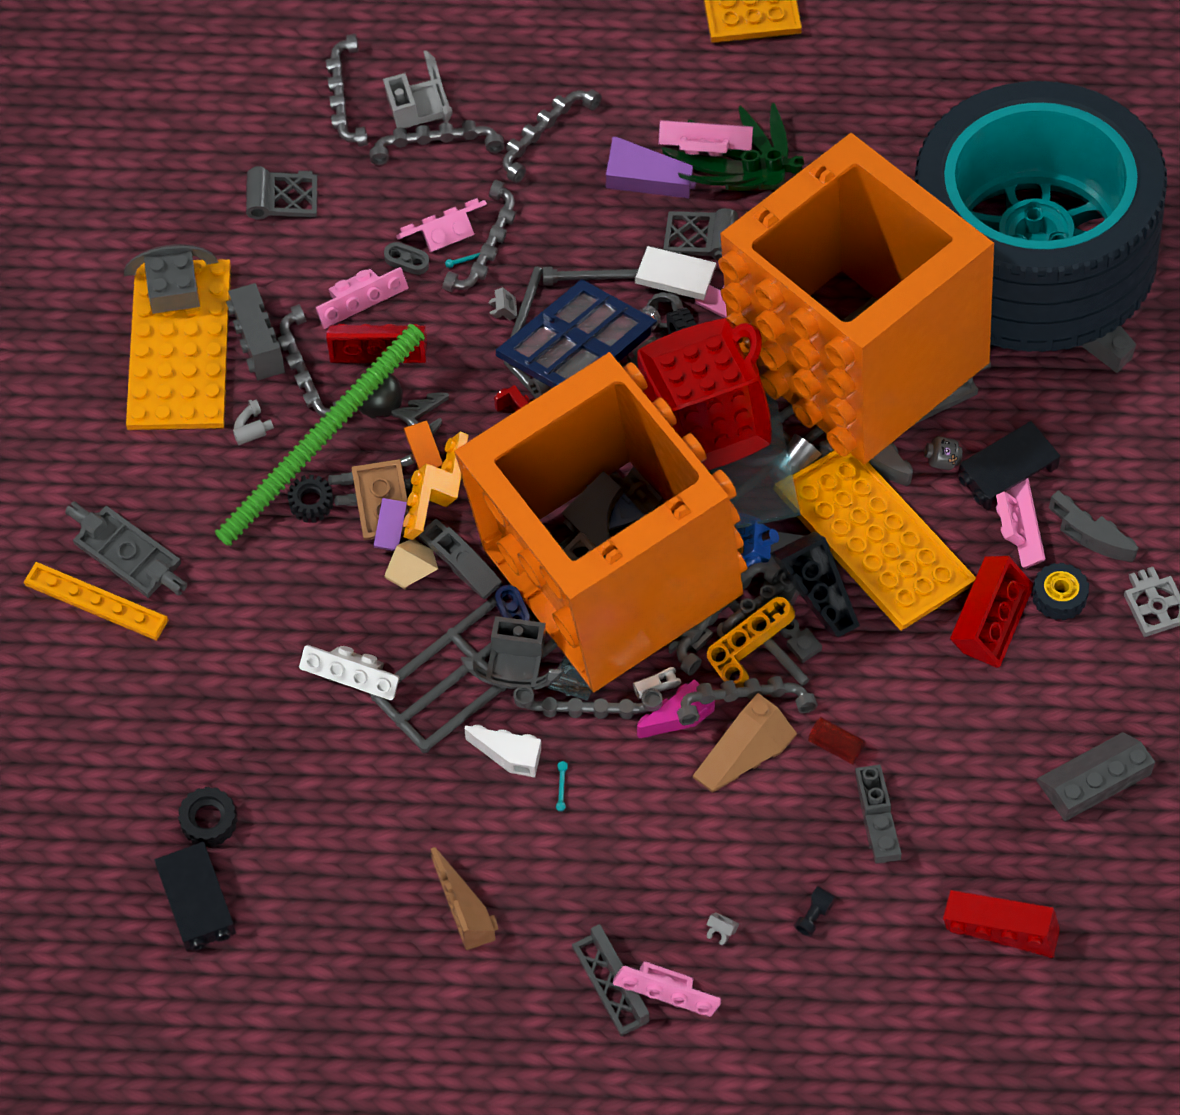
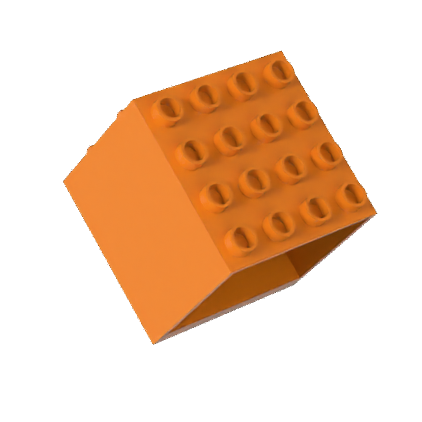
[718,133,994,465]
[454,352,747,693]

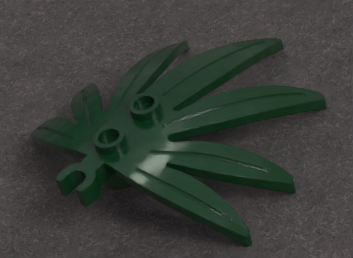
[662,103,804,191]

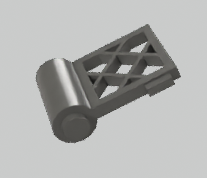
[246,166,317,219]
[663,208,739,261]

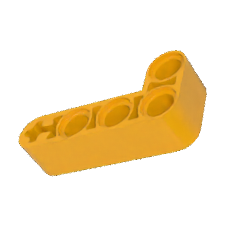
[707,597,795,688]

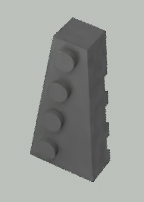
[226,283,285,381]

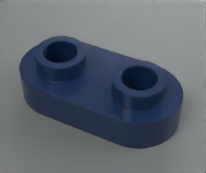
[495,585,530,621]

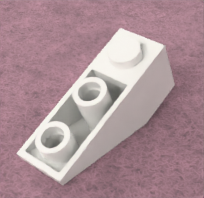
[465,725,541,777]

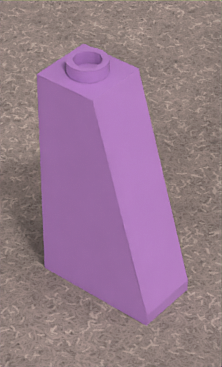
[606,137,696,198]

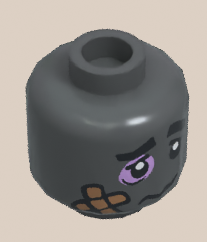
[924,436,962,470]

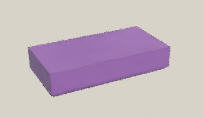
[374,498,407,551]

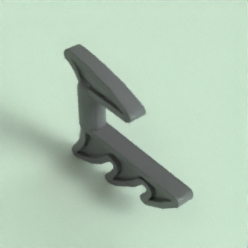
[391,393,449,435]

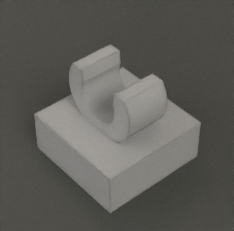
[489,287,517,321]
[706,912,739,945]

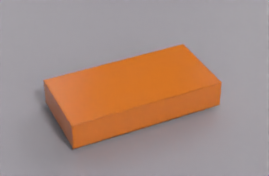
[404,420,443,470]

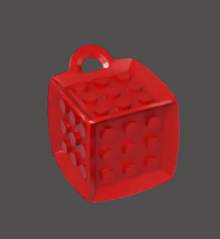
[637,318,772,470]

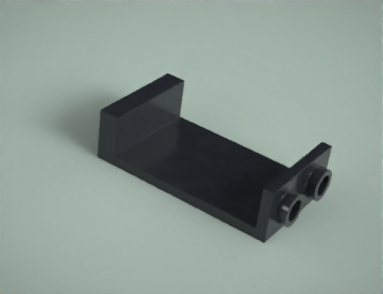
[958,421,1061,511]
[154,842,236,951]

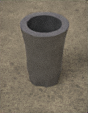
[768,434,821,484]

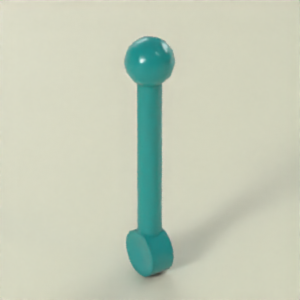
[445,253,480,268]
[556,761,568,811]

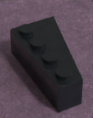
[770,532,860,637]

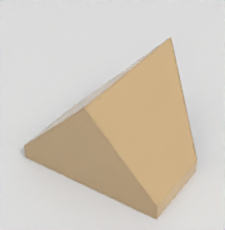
[384,539,438,590]

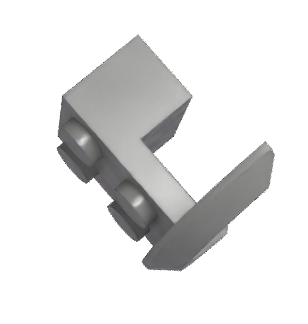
[383,51,453,128]

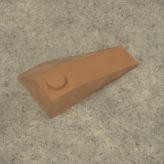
[693,693,797,793]
[430,847,498,950]

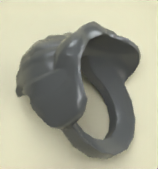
[645,292,684,328]

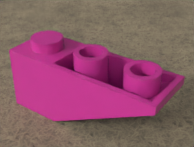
[637,679,715,739]

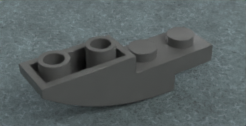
[869,443,913,486]
[1049,490,1139,562]
[418,518,503,600]
[855,764,902,864]

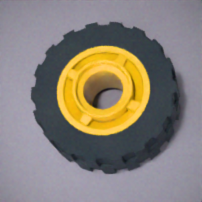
[1032,563,1089,620]

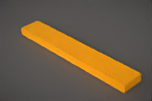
[24,562,169,641]

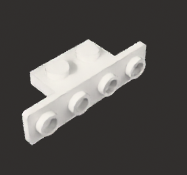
[299,645,400,700]

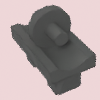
[617,467,664,515]

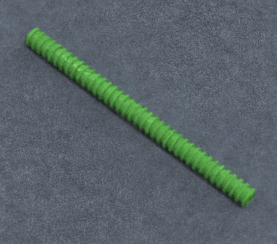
[215,324,425,546]

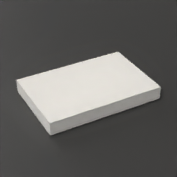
[635,246,716,300]

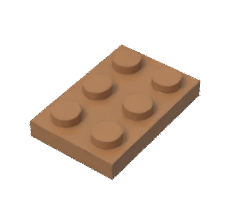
[351,459,409,540]

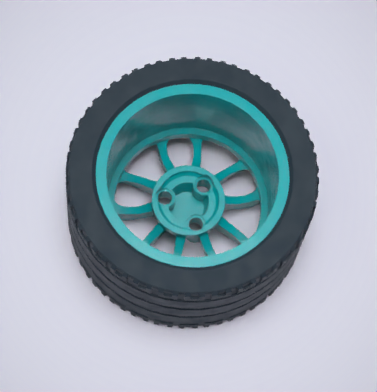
[915,81,1167,352]

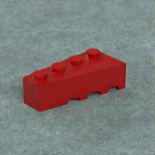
[943,890,1060,958]

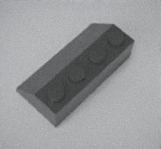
[1036,732,1155,822]

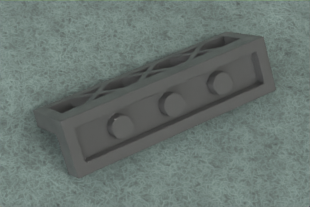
[572,924,649,1036]

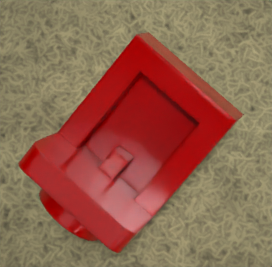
[494,385,531,412]

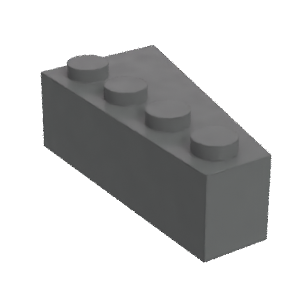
[1082,326,1136,373]

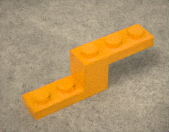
[403,431,469,540]

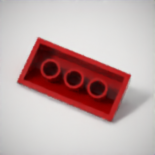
[326,324,427,363]
[950,556,1034,668]

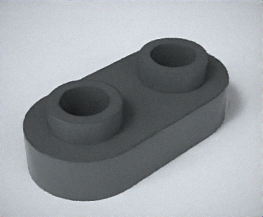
[384,242,430,275]

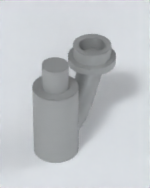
[233,400,274,446]

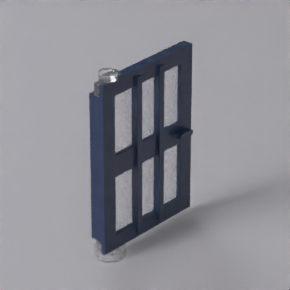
[496,279,661,388]

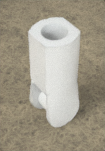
[633,667,681,699]

